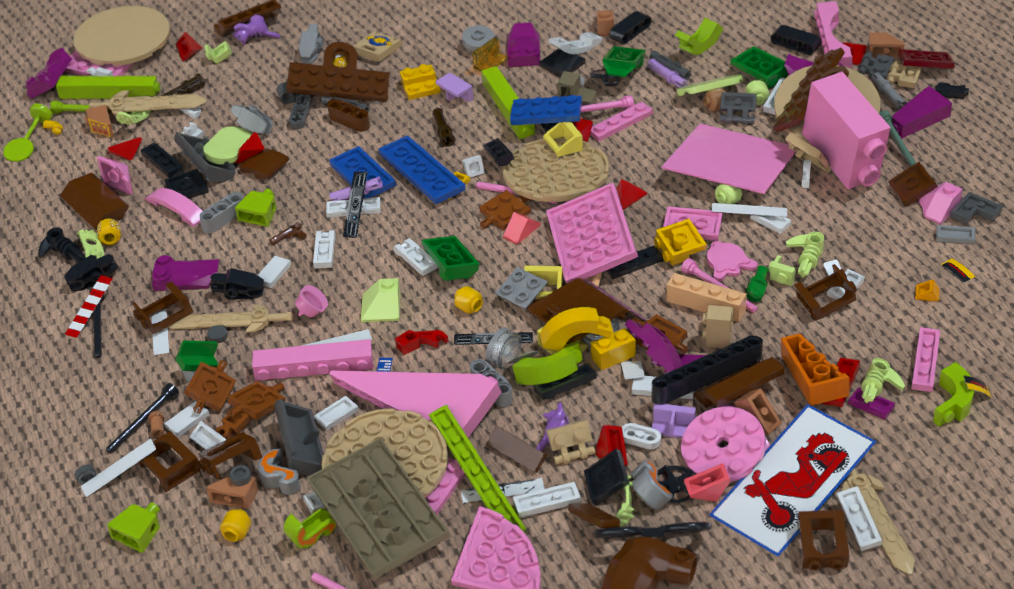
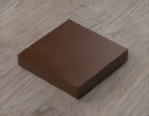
[888,162,938,207]

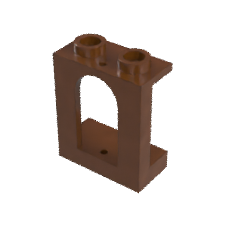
[794,264,857,321]
[132,281,193,334]
[138,431,201,492]
[198,432,263,479]
[797,510,849,570]

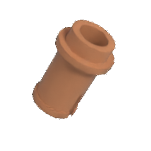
[148,411,164,438]

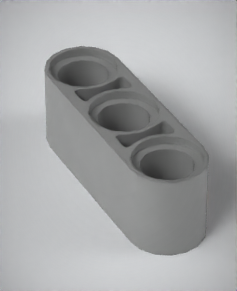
[199,192,243,233]
[470,359,513,408]

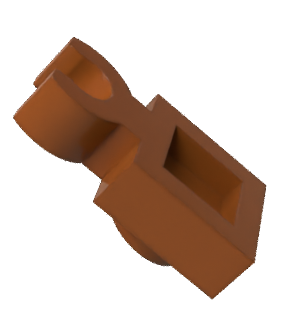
[215,412,251,439]

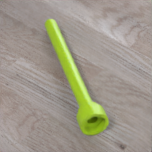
[50,100,130,114]

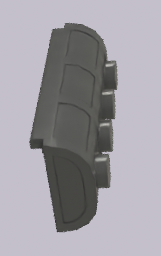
[174,132,235,183]
[274,399,324,476]

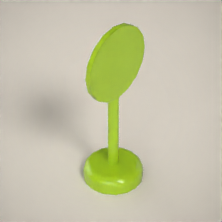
[3,103,53,162]

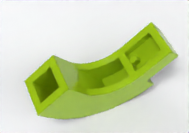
[675,17,724,55]
[512,342,583,385]
[933,362,974,427]

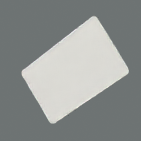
[621,361,645,379]

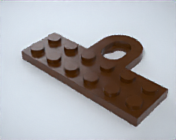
[286,42,390,102]
[773,48,849,133]

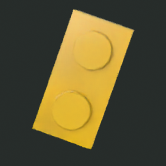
[591,328,636,371]

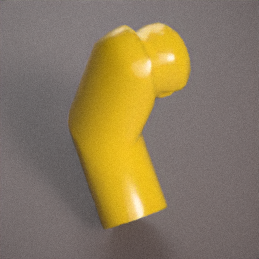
[43,120,63,135]

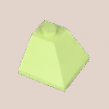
[361,278,401,322]

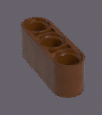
[327,99,370,132]

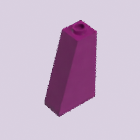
[892,86,952,139]

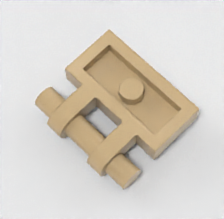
[886,61,923,89]
[546,419,595,465]

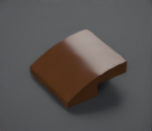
[239,148,290,179]

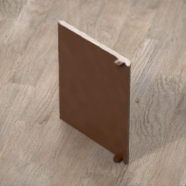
[526,278,629,344]

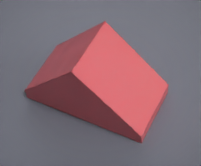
[503,212,541,245]
[684,463,731,501]

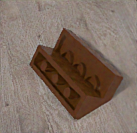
[213,0,282,37]
[60,172,129,230]
[694,357,784,408]

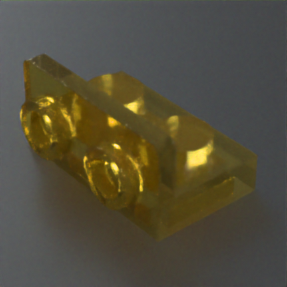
[472,37,507,73]

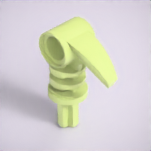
[786,232,824,278]
[861,358,905,403]

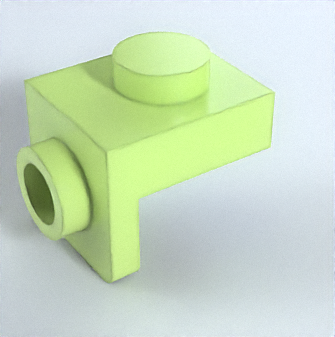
[205,41,232,64]
[768,255,795,286]

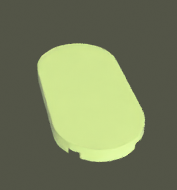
[676,75,743,96]
[203,127,252,164]

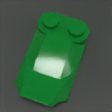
[602,46,646,77]
[730,46,788,88]
[421,236,479,281]

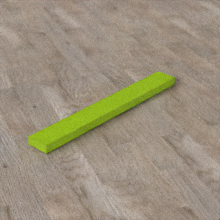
[428,405,527,533]

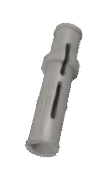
[871,72,907,110]

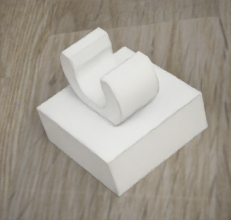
[182,122,204,138]
[462,155,484,178]

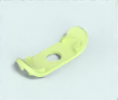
[116,110,150,125]
[76,229,104,259]
[615,475,634,526]

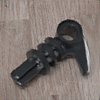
[38,227,86,263]

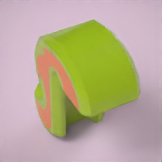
[284,509,336,549]

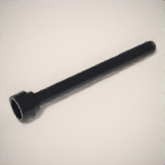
[89,288,105,359]
[106,383,179,453]

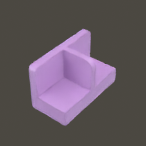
[436,73,474,102]
[652,404,696,438]

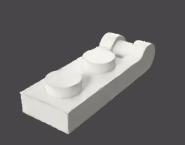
[313,230,336,268]
[393,238,438,276]

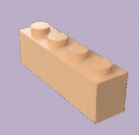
[667,273,747,322]

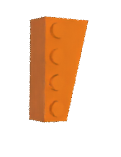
[781,333,849,406]

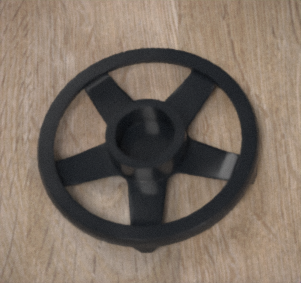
[658,465,695,503]

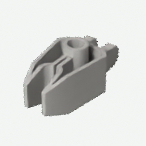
[299,23,324,64]
[231,105,273,134]

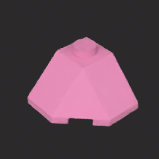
[97,156,133,195]
[918,182,963,225]

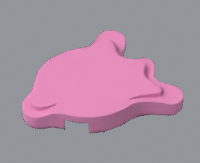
[707,241,758,282]

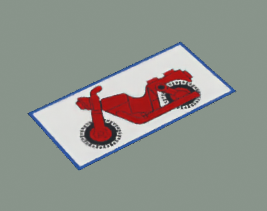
[709,404,877,557]

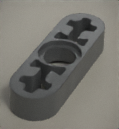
[289,94,312,130]

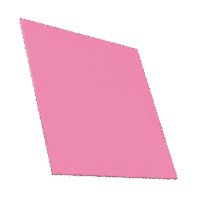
[661,124,796,194]

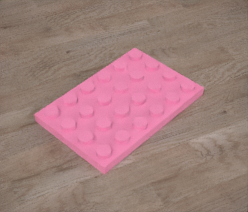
[546,183,638,283]

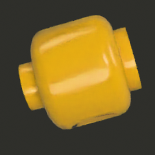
[454,286,483,314]
[220,509,252,542]

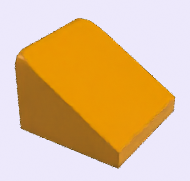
[915,279,940,301]

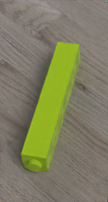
[481,66,535,139]
[56,76,161,99]

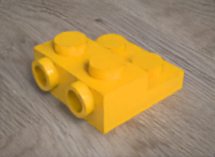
[399,64,441,100]
[654,219,707,266]

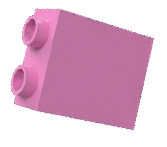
[802,72,891,189]

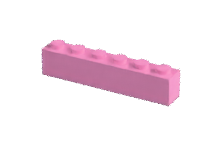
[252,339,373,381]

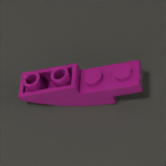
[625,319,683,373]

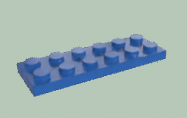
[378,135,466,204]

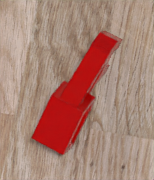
[395,329,449,355]

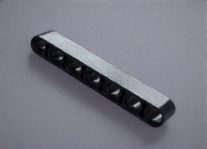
[651,336,763,405]

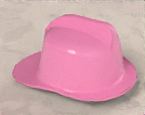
[295,285,328,318]

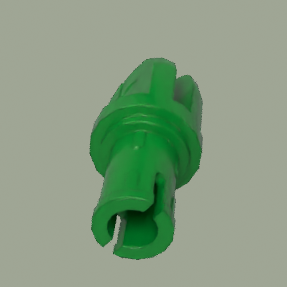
[745,266,769,302]

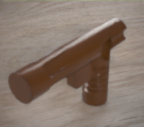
[269,222,307,245]

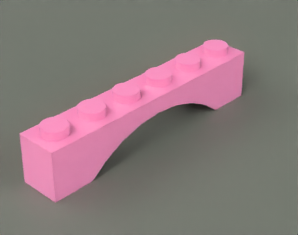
[814,1,852,69]

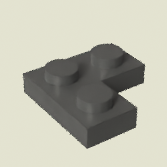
[950,192,1003,224]

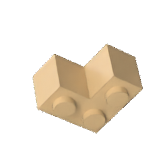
[702,305,734,348]

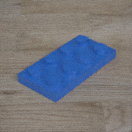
[510,95,582,125]
[329,146,396,198]

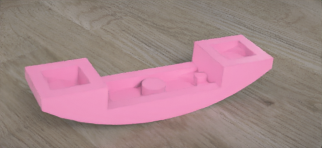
[145,188,202,227]

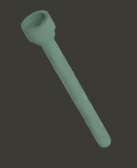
[879,110,916,167]

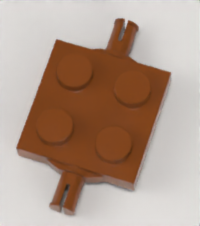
[480,190,531,230]
[632,314,689,354]
[183,360,237,413]
[228,380,285,420]

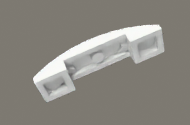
[548,32,603,54]

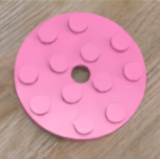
[681,407,766,482]

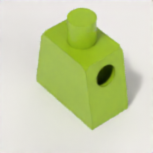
[235,189,276,227]
[107,502,160,553]

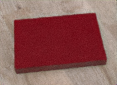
[898,49,955,69]

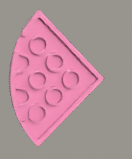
[451,506,541,589]

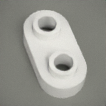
[622,423,661,449]

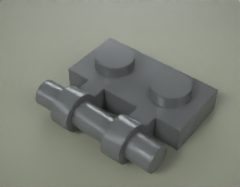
[858,51,894,80]
[720,92,757,125]

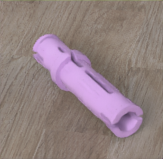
[647,59,688,88]
[330,177,383,201]

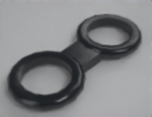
[593,522,712,539]

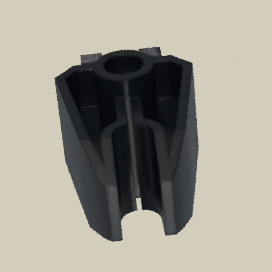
[64,254,118,291]
[211,268,264,299]

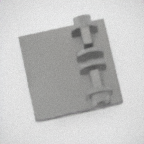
[495,267,548,311]

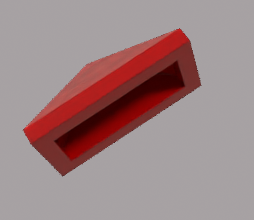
[176,32,203,62]
[572,118,593,142]
[236,132,265,164]
[107,136,142,160]
[616,179,647,210]
[595,425,628,467]

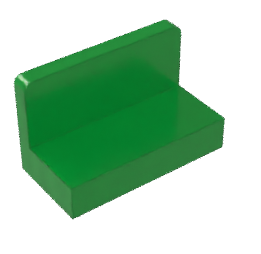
[175,340,219,371]

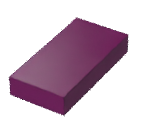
[848,387,895,420]

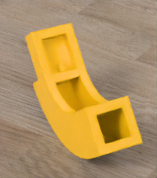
[539,307,613,351]

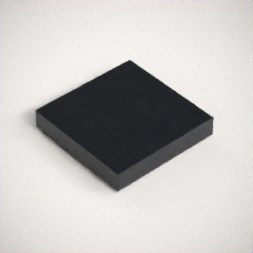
[539,49,586,77]
[164,169,209,199]
[584,449,629,505]

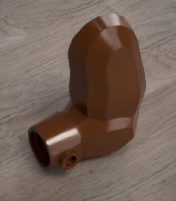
[601,537,698,589]

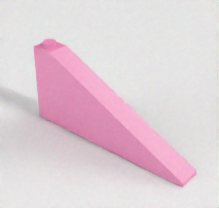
[329,371,502,438]

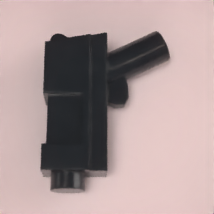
[935,82,969,99]

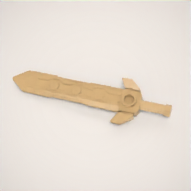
[89,91,207,117]
[168,304,293,333]
[842,468,915,575]

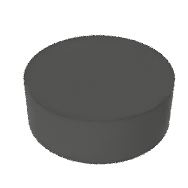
[208,325,228,343]
[74,464,97,484]
[229,465,252,486]

